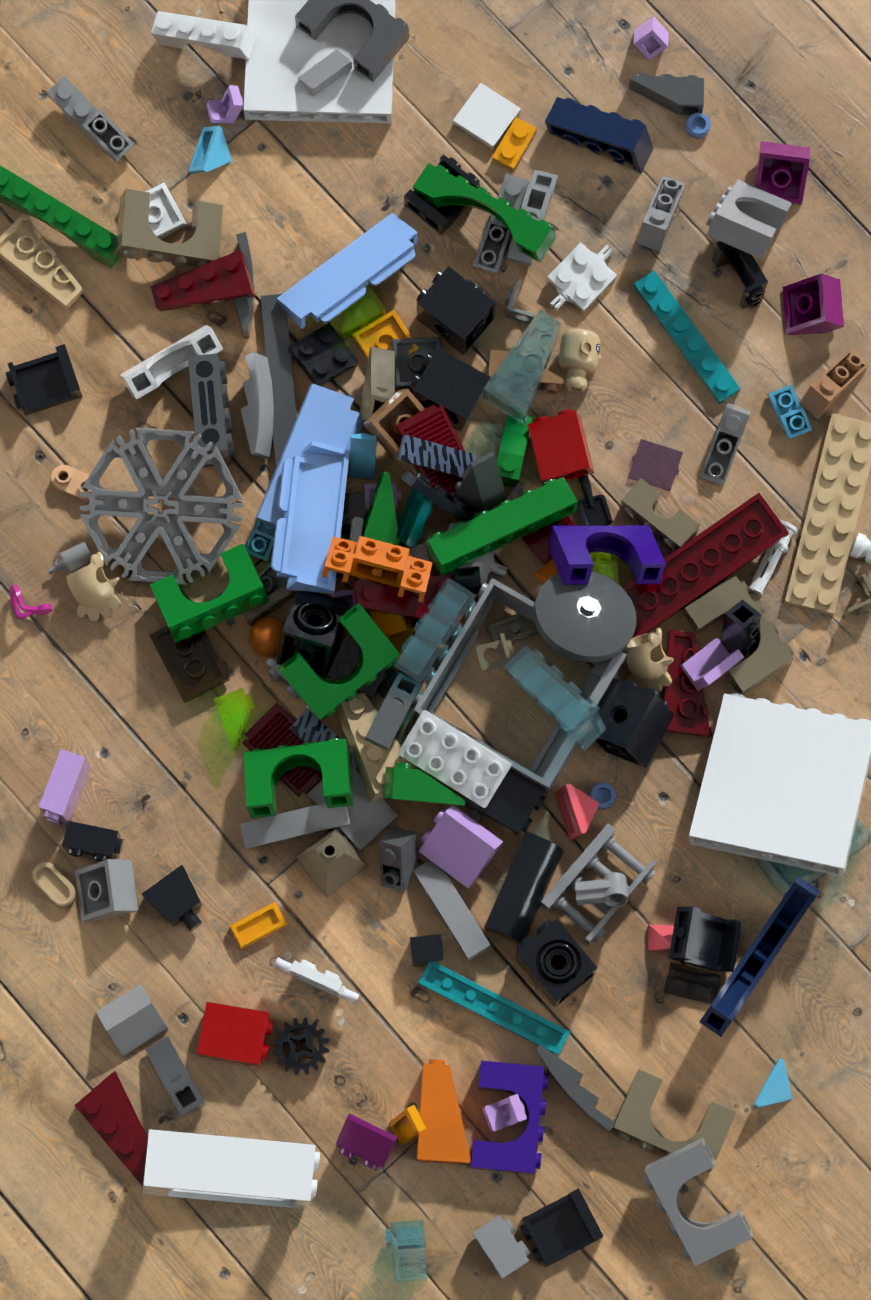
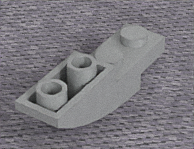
[47,76,134,162]
[507,169,558,266]
[473,173,530,274]

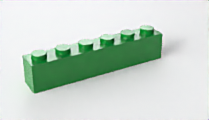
[427,477,578,576]

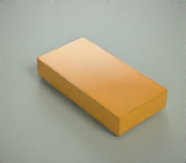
[229,902,287,950]
[389,1105,427,1146]

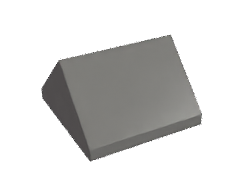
[96,984,168,1057]

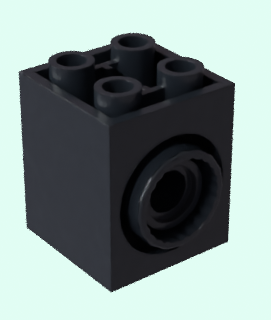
[416,266,496,355]
[409,348,490,431]
[276,591,349,679]
[585,678,674,768]
[515,919,597,1007]

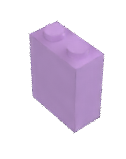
[39,749,91,826]
[418,805,503,888]

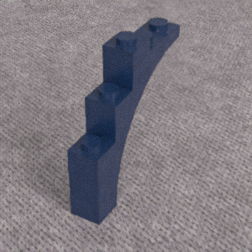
[699,876,820,1037]

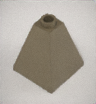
[295,827,368,897]

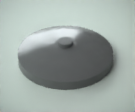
[533,571,637,662]

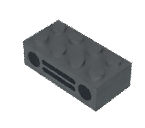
[188,353,234,467]

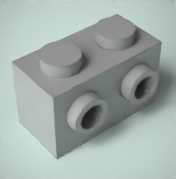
[473,1215,530,1279]

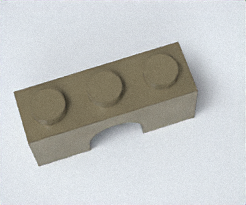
[620,478,700,551]

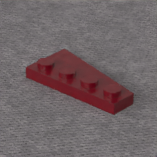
[151,250,256,311]
[353,575,459,627]
[662,630,712,738]
[74,1071,148,1186]

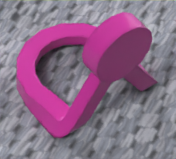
[10,584,53,619]

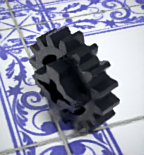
[273,1018,330,1076]

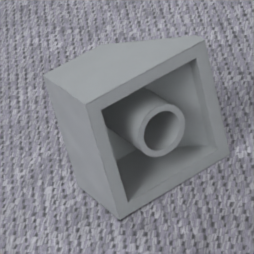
[75,859,138,922]

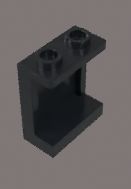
[404,154,480,235]
[712,241,768,309]
[5,344,82,416]
[464,769,546,836]
[669,906,742,972]
[520,1188,604,1267]

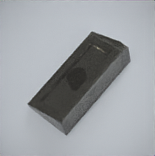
[663,962,721,1004]

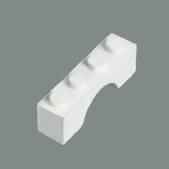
[151,11,256,60]
[120,325,223,399]

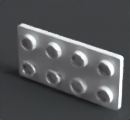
[398,710,512,808]

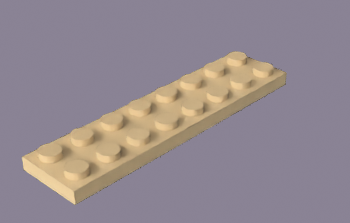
[784,413,871,616]

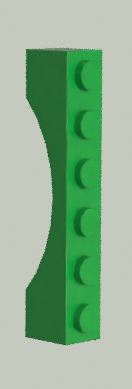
[413,163,556,262]
[0,165,121,269]

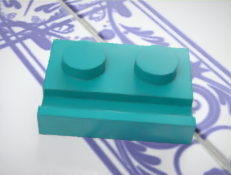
[397,488,433,548]

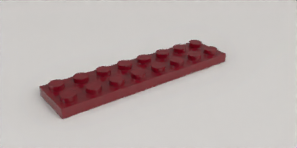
[623,493,789,638]

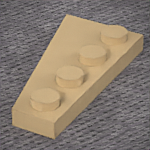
[0,213,83,310]

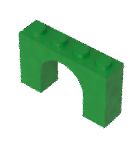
[150,544,269,643]
[278,603,401,720]
[244,738,354,819]

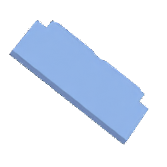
[277,213,417,329]
[255,384,363,529]
[271,441,350,594]

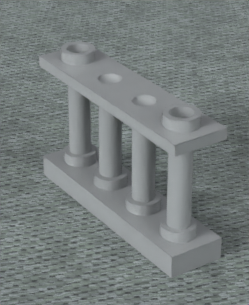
[540,823,656,945]

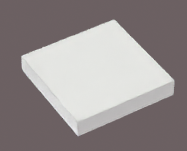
[453,83,521,149]
[146,182,187,239]

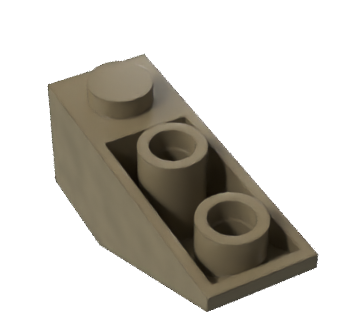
[359,347,395,422]

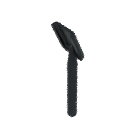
[577,475,613,526]

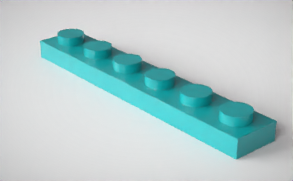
[634,270,741,404]
[418,962,570,1056]

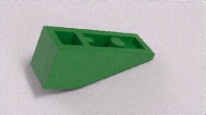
[497,411,533,488]
[383,762,465,805]

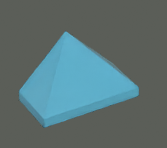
[188,126,232,174]
[752,1058,792,1109]

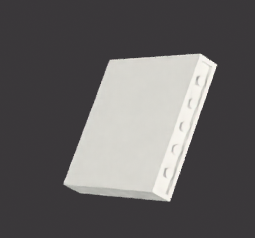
[244,0,396,124]
[689,693,871,877]

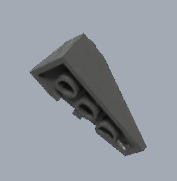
[447,451,507,513]

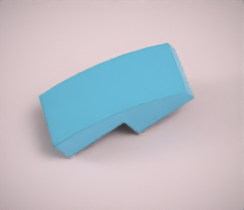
[767,384,812,440]
[350,433,377,479]
[245,521,275,561]

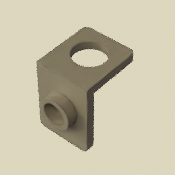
[843,574,871,619]
[476,633,514,671]

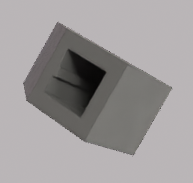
[378,827,418,892]

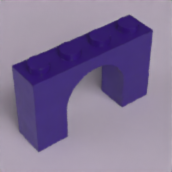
[548,525,666,585]
[471,1060,549,1175]

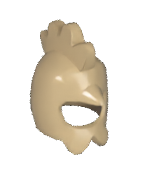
[66,552,121,621]
[623,628,674,693]

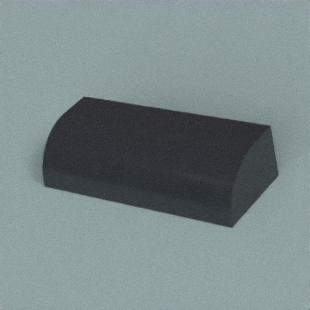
[485,831,564,944]

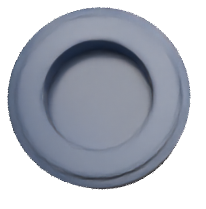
[686,112,711,139]
[590,783,616,810]

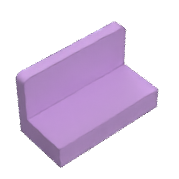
[681,638,744,691]

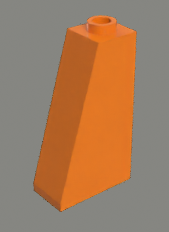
[417,1059,471,1165]

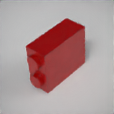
[528,409,595,483]
[197,1002,274,1067]

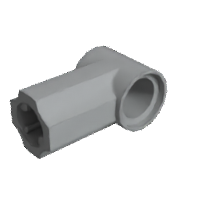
[575,872,628,907]

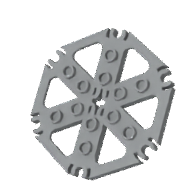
[79,428,244,584]

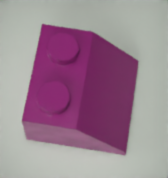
[754,141,810,205]
[782,273,844,335]
[336,1113,398,1171]

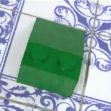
[361,472,400,545]

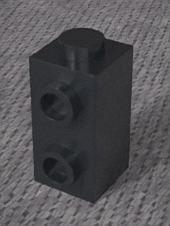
[721,599,761,655]
[62,821,124,862]

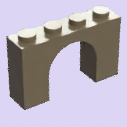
[116,189,223,268]
[683,575,794,695]
[612,1069,736,1175]

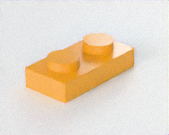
[492,117,537,172]

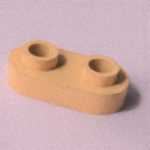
[51,465,91,502]

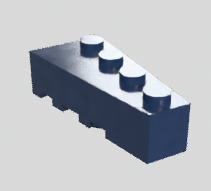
[545,97,654,174]

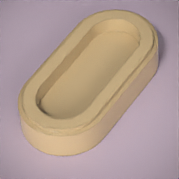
[32,862,76,907]

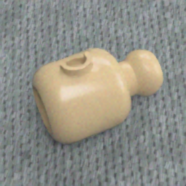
[558,329,601,392]

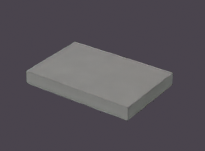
[308,766,398,852]

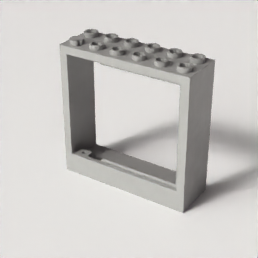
[412,578,627,795]

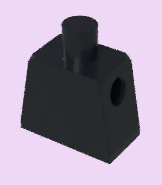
[142,865,202,932]

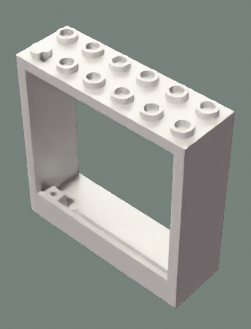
[142,1129,320,1209]

